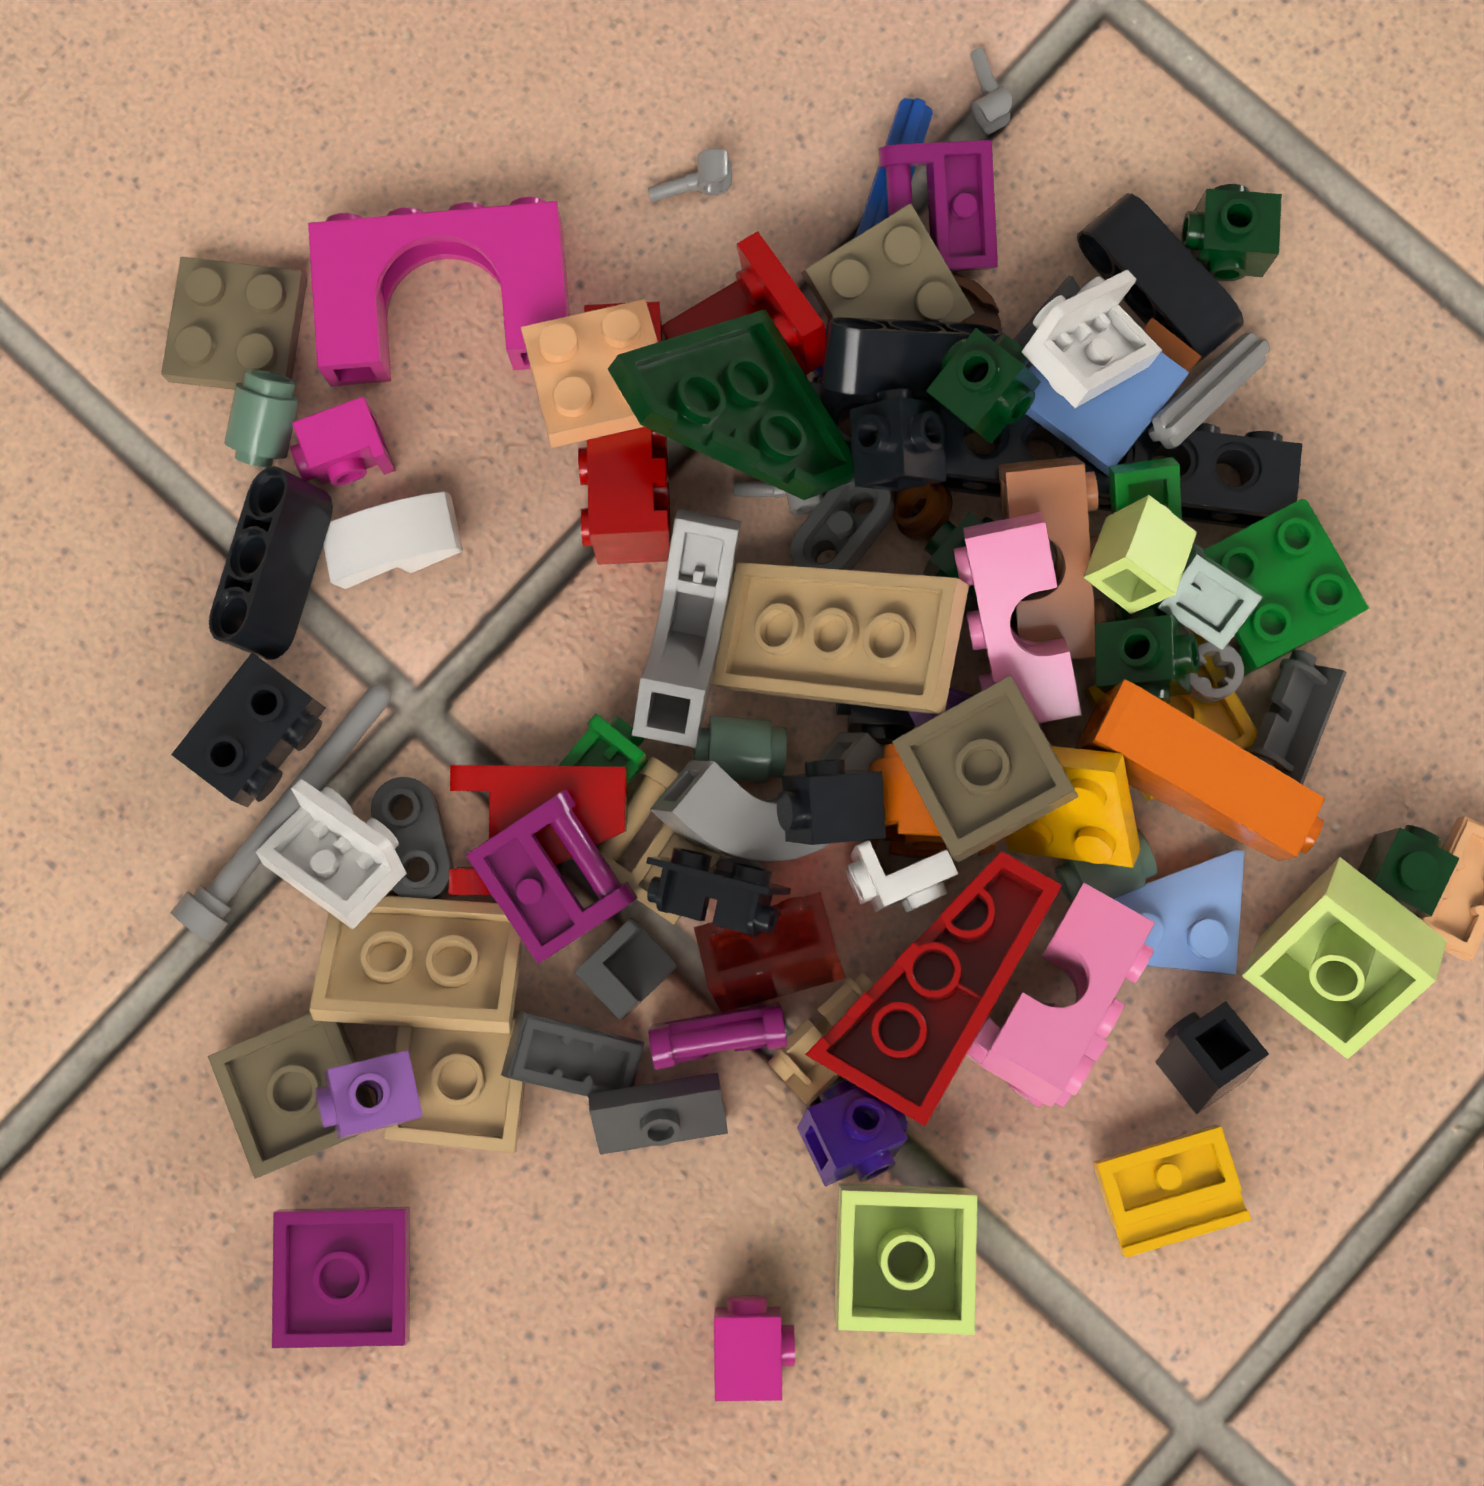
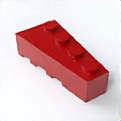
[578,301,671,565]
[805,851,1062,1126]

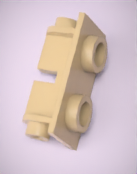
[767,972,874,1106]

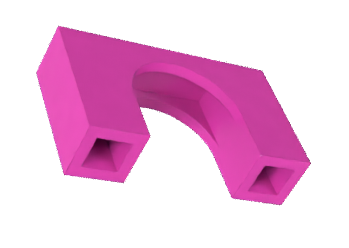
[308,197,570,387]

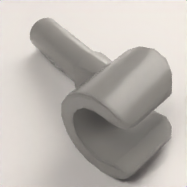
[970,48,1012,135]
[648,149,732,203]
[734,481,822,515]

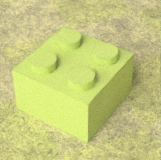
[1242,857,1447,1059]
[834,1183,977,1335]

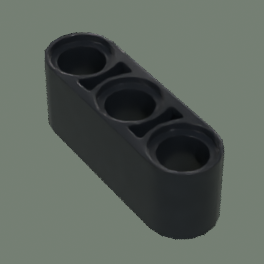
[1077,193,1244,366]
[821,317,1002,397]
[209,466,333,660]

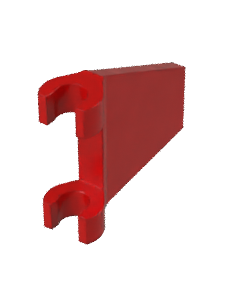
[449,765,627,895]

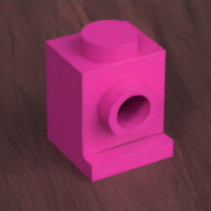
[290,396,396,486]

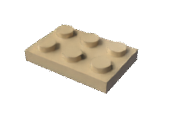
[309,896,523,1034]

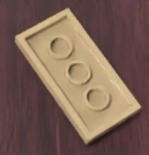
[711,562,969,715]

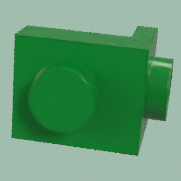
[558,713,648,786]

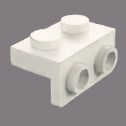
[1022,270,1162,408]
[256,779,407,929]
[845,840,958,913]

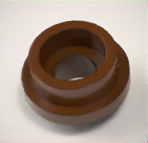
[893,483,953,541]

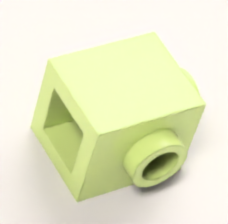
[1083,495,1197,614]

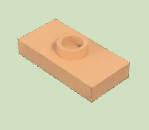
[1419,816,1484,961]

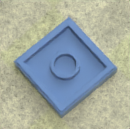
[1026,352,1189,476]

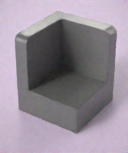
[575,918,676,1020]

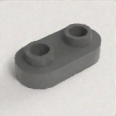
[790,479,895,570]
[371,777,454,899]

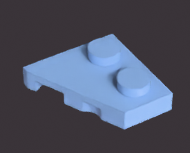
[1114,850,1245,975]

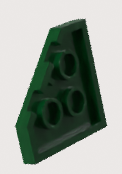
[608,309,854,500]

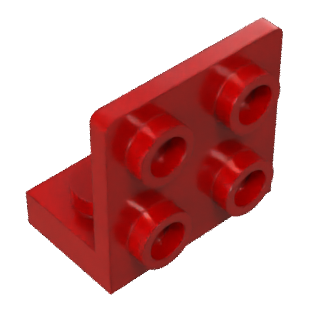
[662,231,826,375]

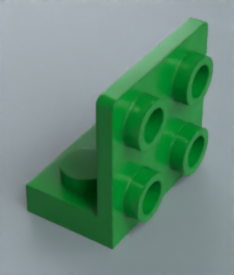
[1203,499,1370,677]

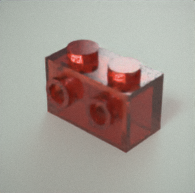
[694,892,846,1013]

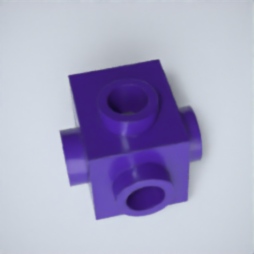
[797,1081,908,1187]

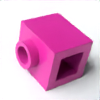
[714,1295,795,1401]

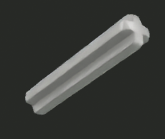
[1149,332,1270,449]

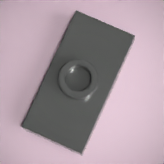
[501,1011,645,1097]
[588,1073,728,1155]

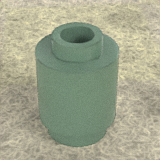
[224,369,299,467]
[694,716,787,783]
[1055,828,1157,903]

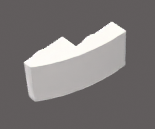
[323,491,463,589]

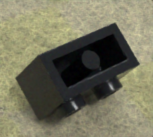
[171,653,326,807]

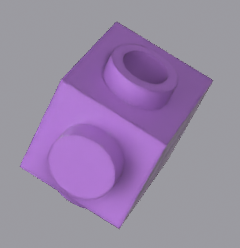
[315,1050,423,1139]

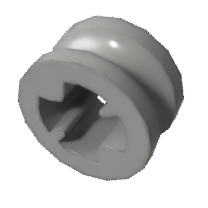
[1188,642,1244,703]

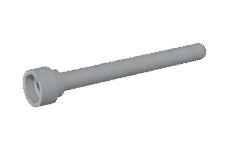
[170,684,391,943]

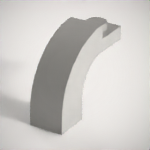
[632,509,741,748]
[650,732,884,861]

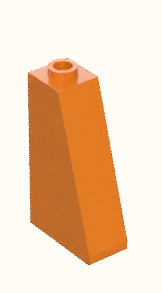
[1075,679,1325,861]

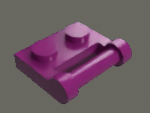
[878,140,998,272]
[466,789,638,964]
[648,1002,788,1070]

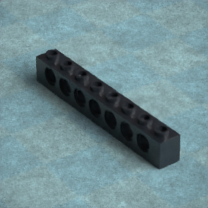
[810,376,1302,528]

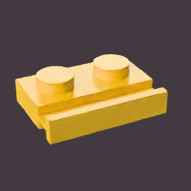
[1092,1125,1252,1258]

